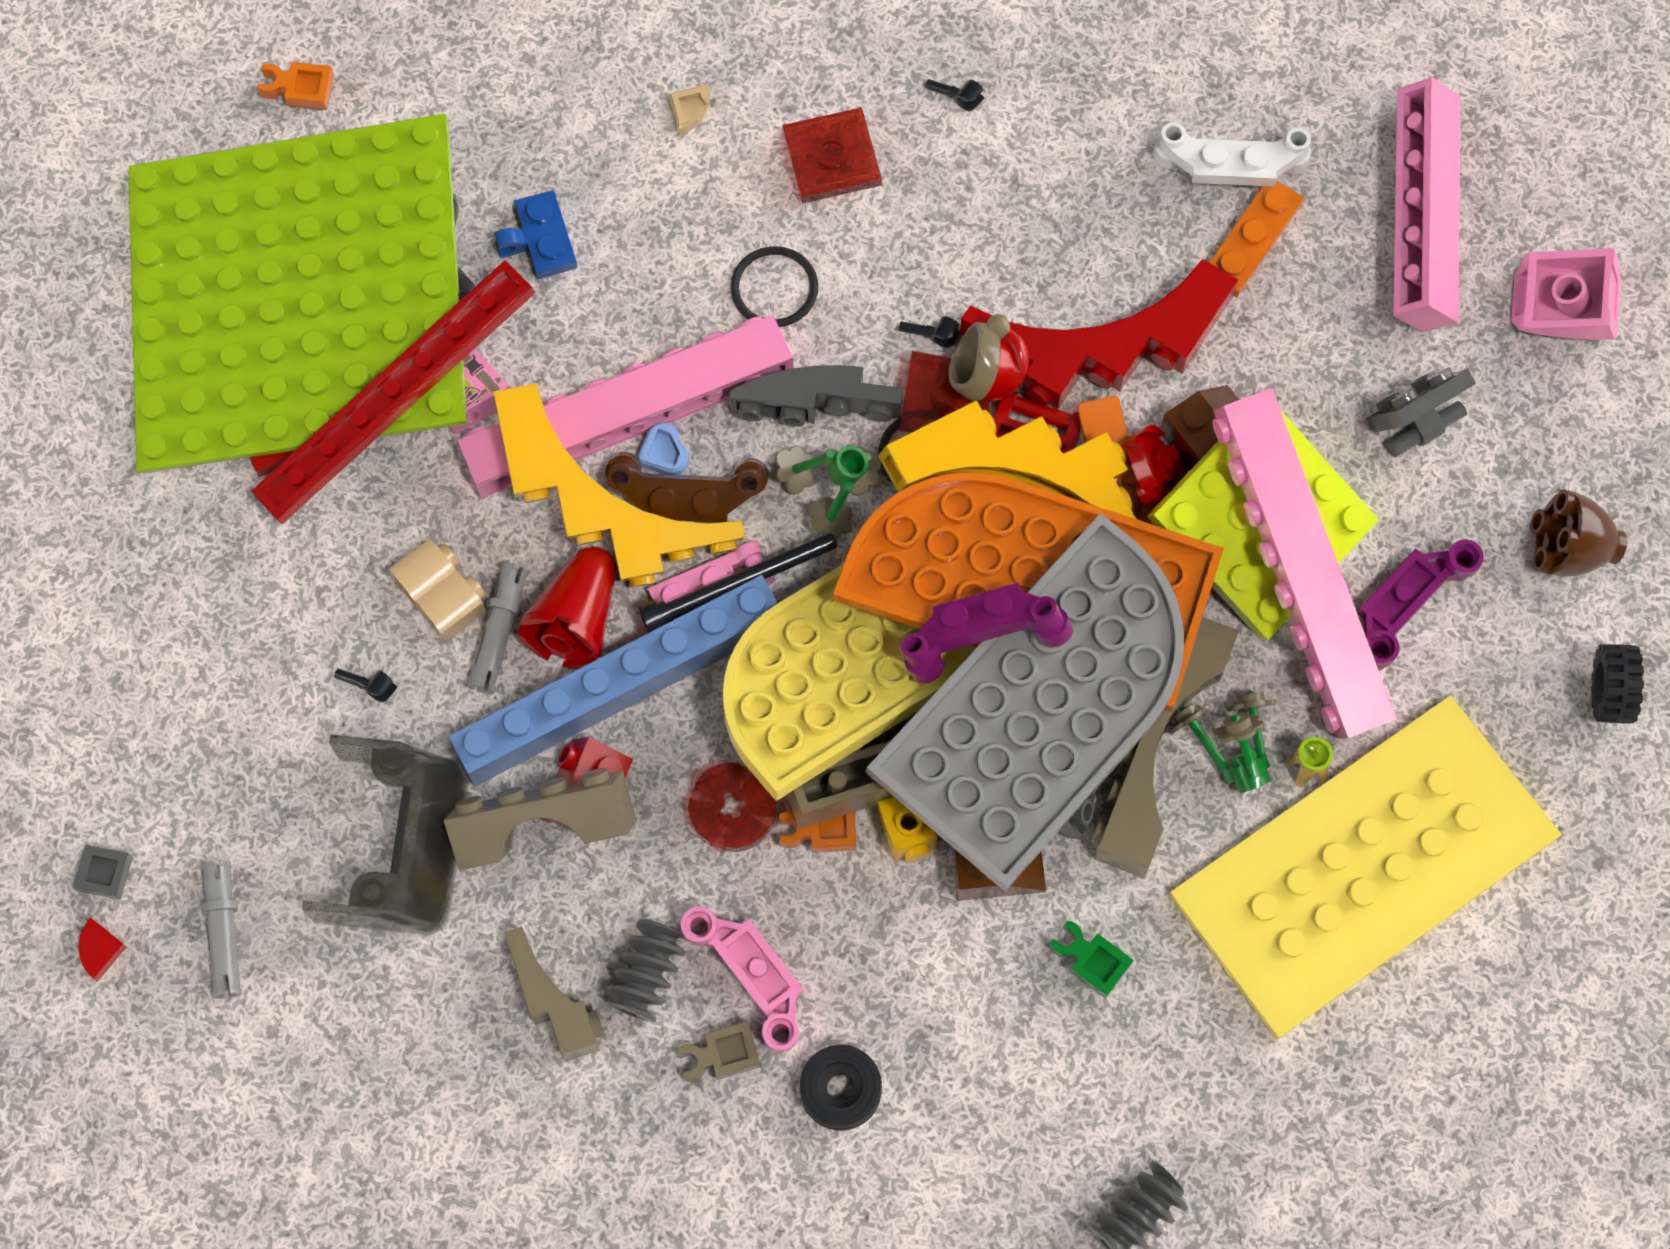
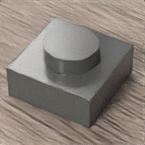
[73,845,133,900]

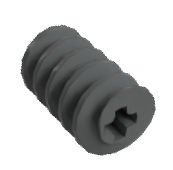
[606,919,686,1022]
[1087,1160,1188,1249]

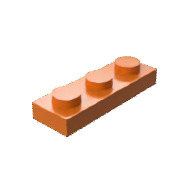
[1209,181,1305,298]

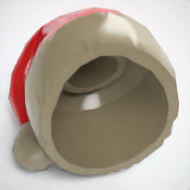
[948,314,1029,402]

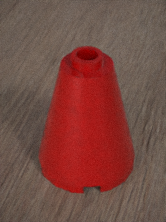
[518,546,617,670]

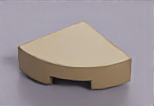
[669,84,710,135]

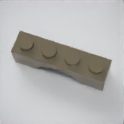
[444,768,637,871]

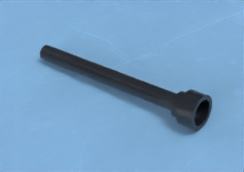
[637,533,838,633]

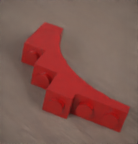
[960,259,1239,409]

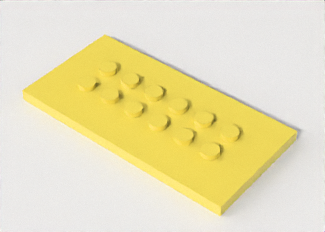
[1169,695,1562,1040]

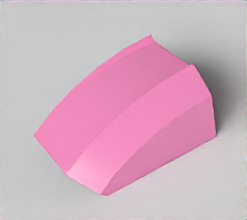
[1511,248,1621,340]

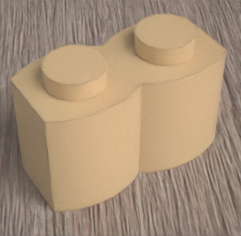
[389,538,486,642]

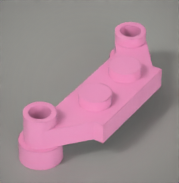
[681,906,804,1053]

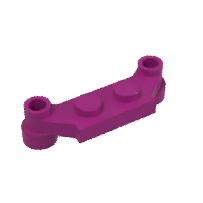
[1357,539,1484,671]
[900,582,1073,683]

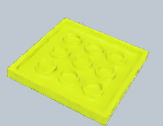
[1147,409,1379,640]

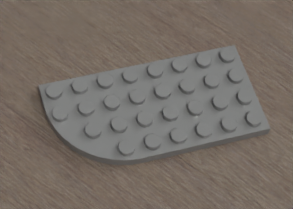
[866,513,1184,891]

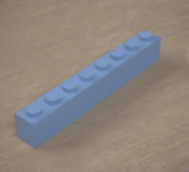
[449,575,778,787]

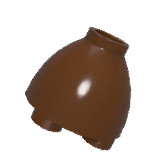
[1530,489,1627,577]

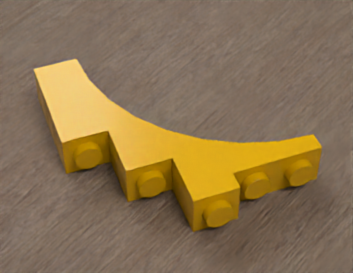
[494,383,745,588]
[878,400,1136,519]

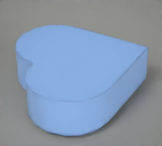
[637,422,689,475]

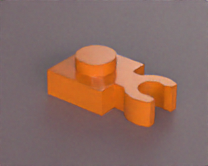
[257,62,334,110]
[779,811,856,853]

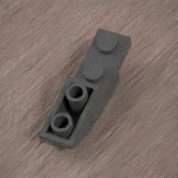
[729,365,903,427]

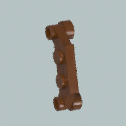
[606,452,769,523]

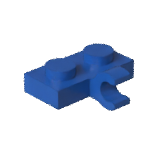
[494,190,577,280]

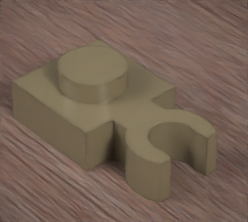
[676,1021,761,1082]

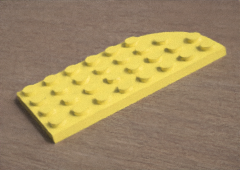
[723,564,976,801]

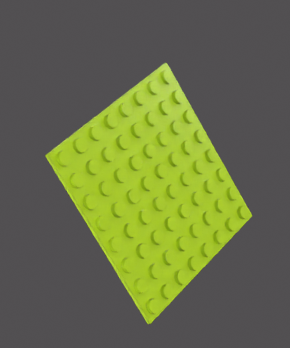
[129,113,468,473]

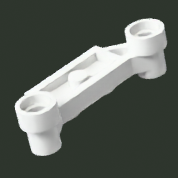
[1153,122,1311,187]

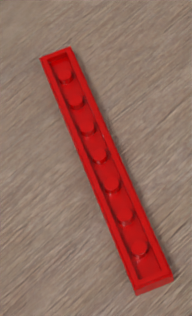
[251,260,536,524]

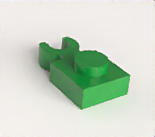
[1049,921,1134,999]

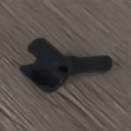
[925,79,984,112]
[899,316,960,348]
[334,668,398,703]

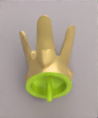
[1285,737,1334,787]

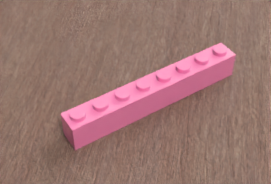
[457,315,793,498]
[1212,388,1397,738]

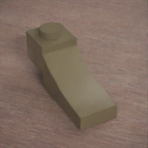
[505,927,605,1062]

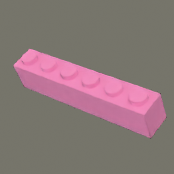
[1393,77,1460,332]

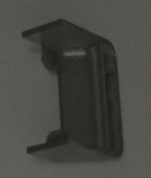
[302,735,469,935]

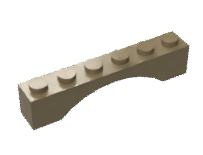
[1091,617,1239,879]

